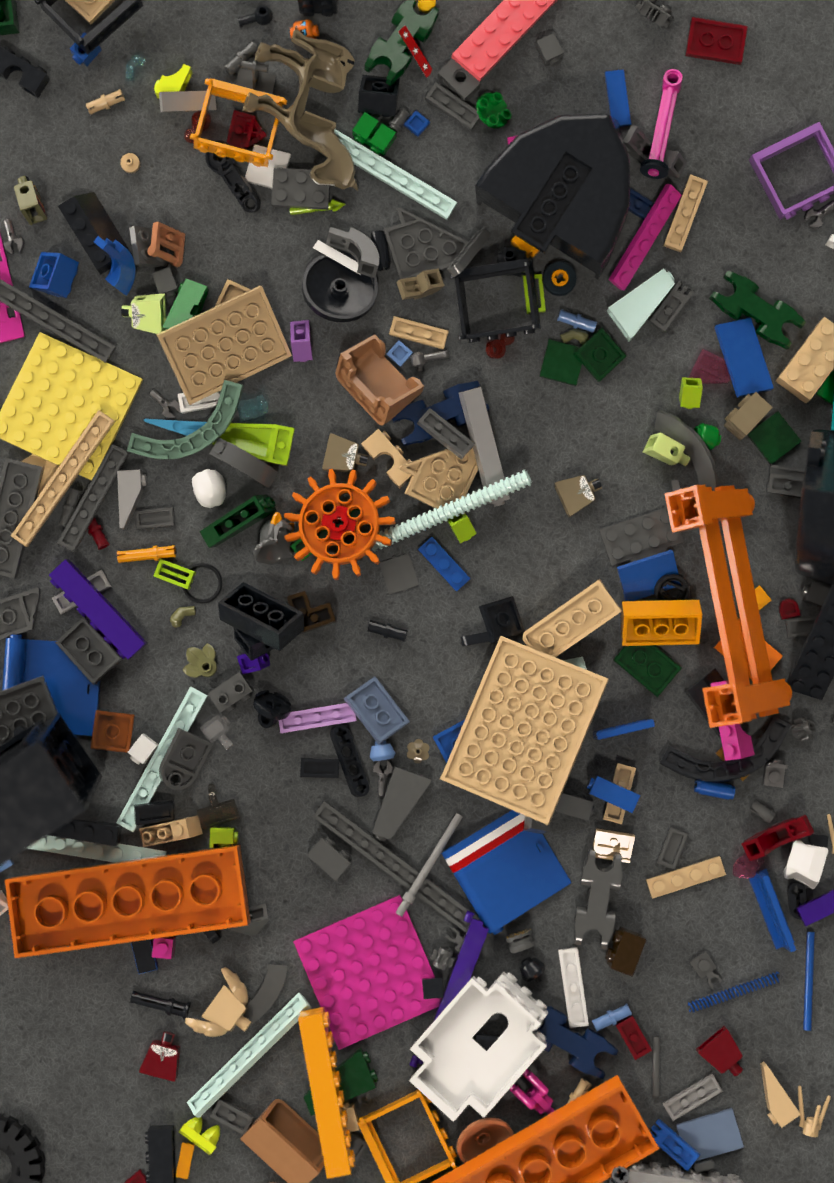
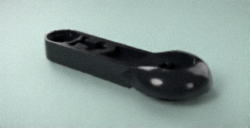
[205,140,261,213]

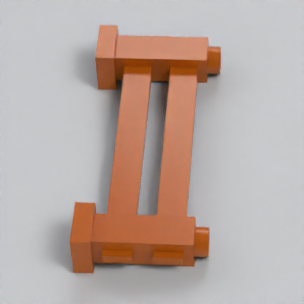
[665,485,792,728]

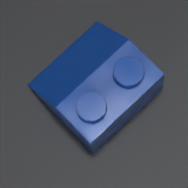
[29,252,79,298]

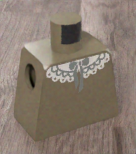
[322,433,369,472]
[554,475,602,518]

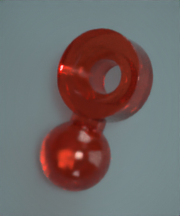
[184,111,210,144]
[486,334,515,359]

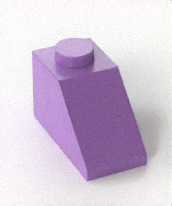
[290,320,313,362]

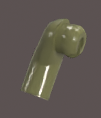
[560,329,589,345]

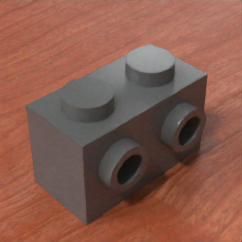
[208,672,254,714]

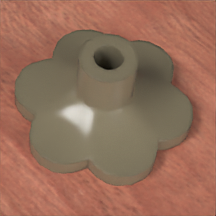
[407,739,430,763]

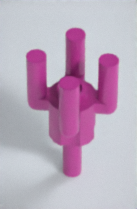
[509,1069,555,1115]

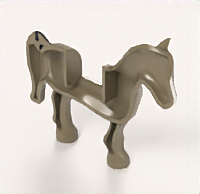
[243,29,358,191]

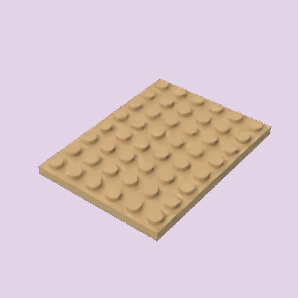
[440,636,609,825]

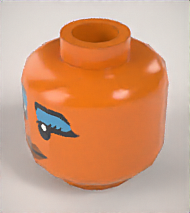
[290,19,319,39]

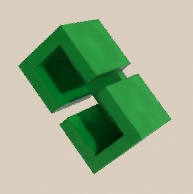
[352,112,396,156]

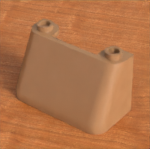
[336,334,424,425]

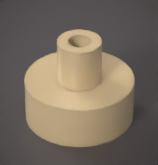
[120,153,140,173]

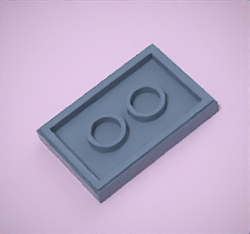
[344,677,410,745]
[676,1108,744,1161]

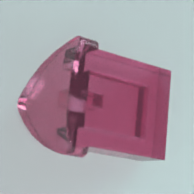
[733,853,765,878]

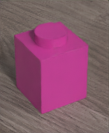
[152,936,176,959]

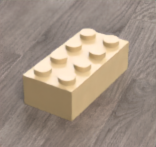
[775,317,834,404]

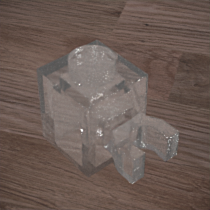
[200,714,233,749]

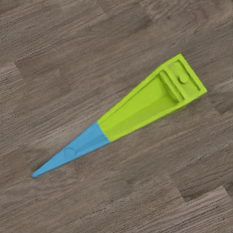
[144,419,295,466]

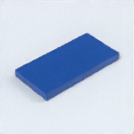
[714,318,774,398]

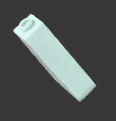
[607,269,675,342]

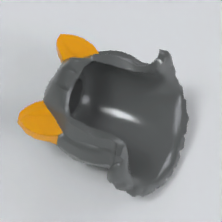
[253,512,295,565]

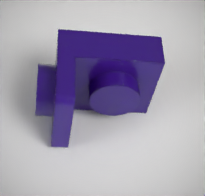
[237,653,270,674]

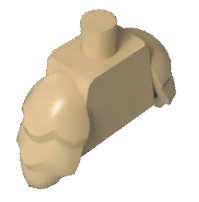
[185,967,252,1037]

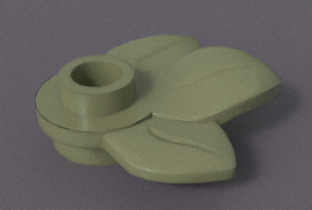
[183,643,217,678]

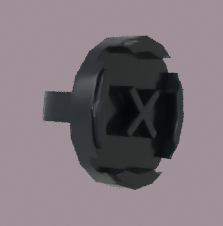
[253,690,291,728]

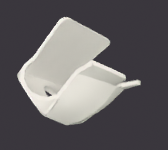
[784,839,828,889]

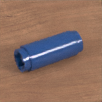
[694,780,735,800]

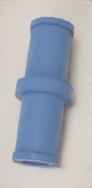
[557,309,597,333]
[591,1004,632,1032]

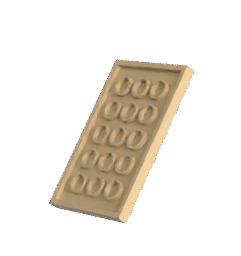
[156,286,292,405]

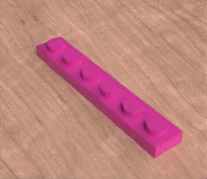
[609,184,682,291]

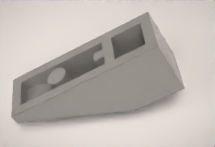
[117,470,147,530]

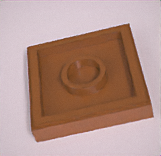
[90,710,134,753]

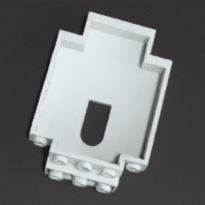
[409,972,548,1122]

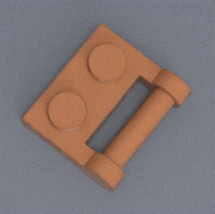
[147,222,185,267]

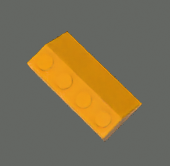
[621,600,702,646]

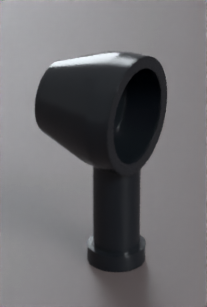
[237,5,273,28]

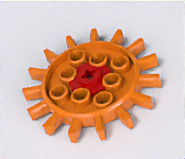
[284,469,396,580]

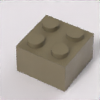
[723,392,773,441]

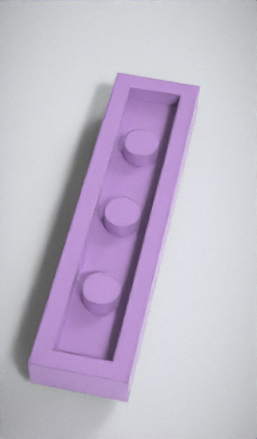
[278,703,357,733]

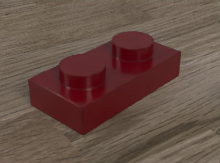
[616,1015,652,1060]

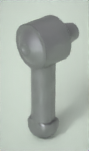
[410,350,450,372]

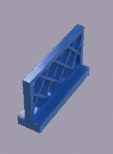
[747,868,796,952]

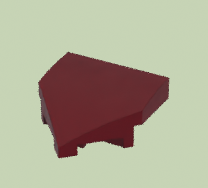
[226,110,267,150]

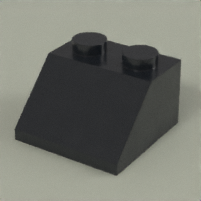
[358,75,400,117]

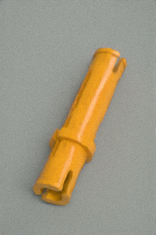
[117,545,176,563]

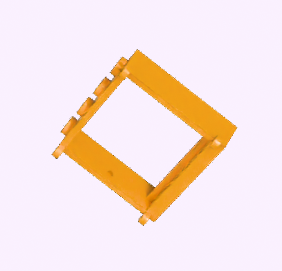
[190,78,287,167]
[358,1089,457,1183]

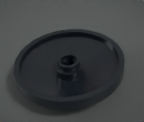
[302,252,378,323]

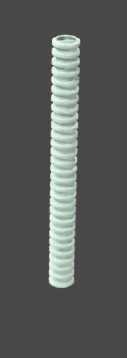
[372,470,532,552]

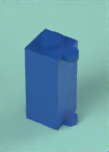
[587,776,640,813]

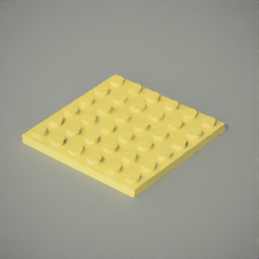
[0,332,143,481]

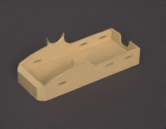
[522,579,622,657]

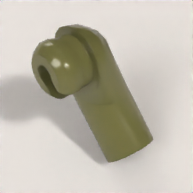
[170,606,196,628]

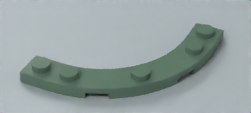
[127,380,244,460]

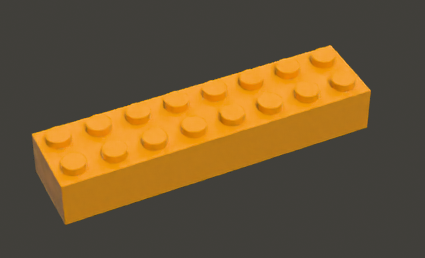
[298,1007,355,1179]

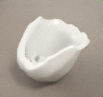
[192,469,226,508]

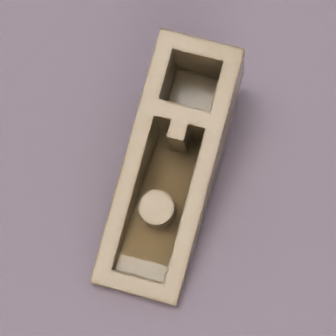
[761,1061,801,1128]

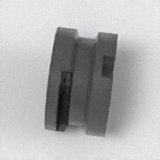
[506,929,536,953]

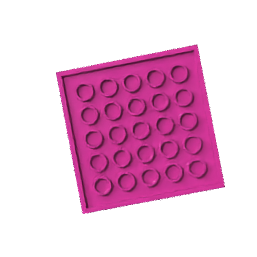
[293,895,442,1050]

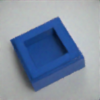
[404,110,430,137]

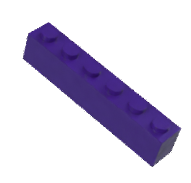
[49,559,147,659]

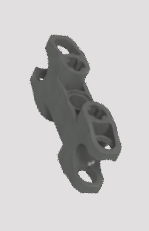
[574,848,622,949]

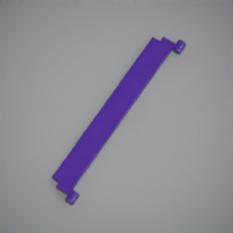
[409,911,489,1068]

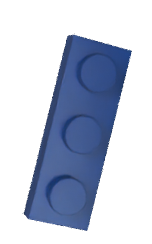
[418,537,470,592]

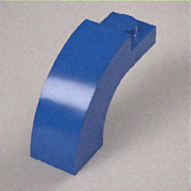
[94,236,136,296]

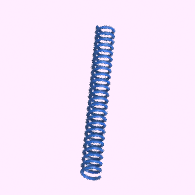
[688,971,779,1013]

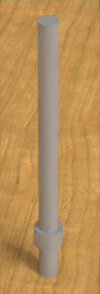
[396,813,463,917]

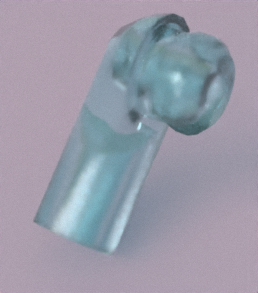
[125,54,145,81]

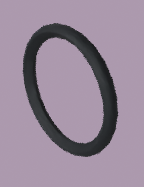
[182,563,223,604]

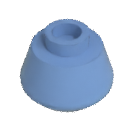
[369,740,396,761]

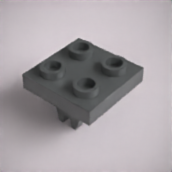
[129,226,168,268]

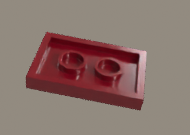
[685,17,748,65]

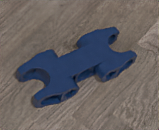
[392,381,490,446]
[534,1006,619,1079]

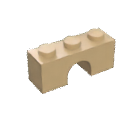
[361,429,412,489]

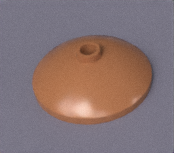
[457,1118,514,1163]

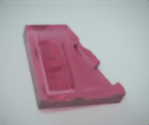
[688,349,731,384]

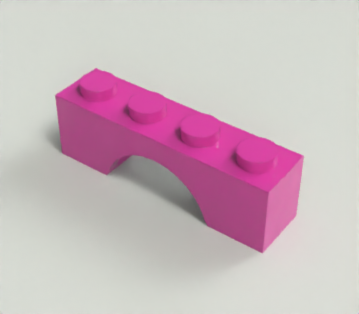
[710,680,755,761]

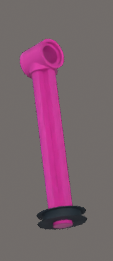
[640,69,682,179]

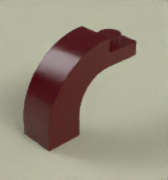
[741,814,814,861]

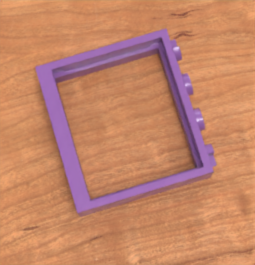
[749,122,834,220]

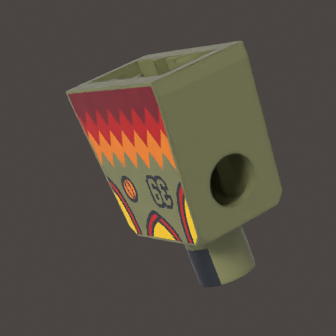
[14,176,48,225]

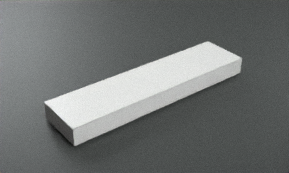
[558,947,589,1028]

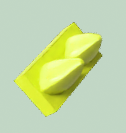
[179,1117,220,1155]

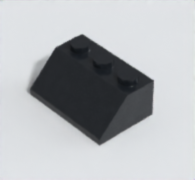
[685,668,741,737]

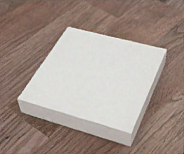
[245,144,291,189]

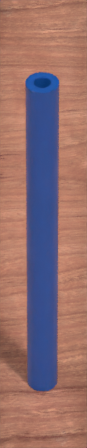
[803,931,815,1031]

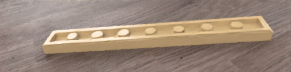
[11,410,116,547]

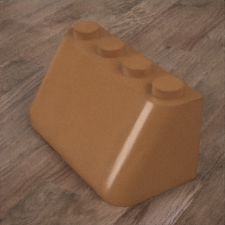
[240,1099,324,1183]

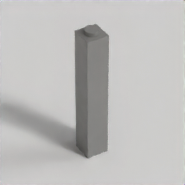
[459,387,510,507]

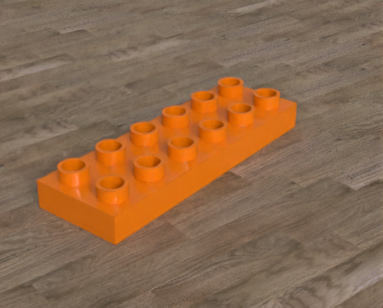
[5,845,251,958]
[431,1075,659,1183]

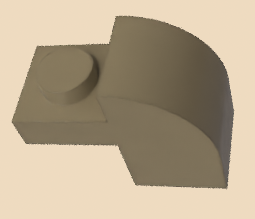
[397,268,444,300]

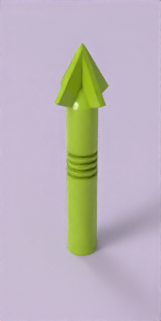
[290,199,346,215]

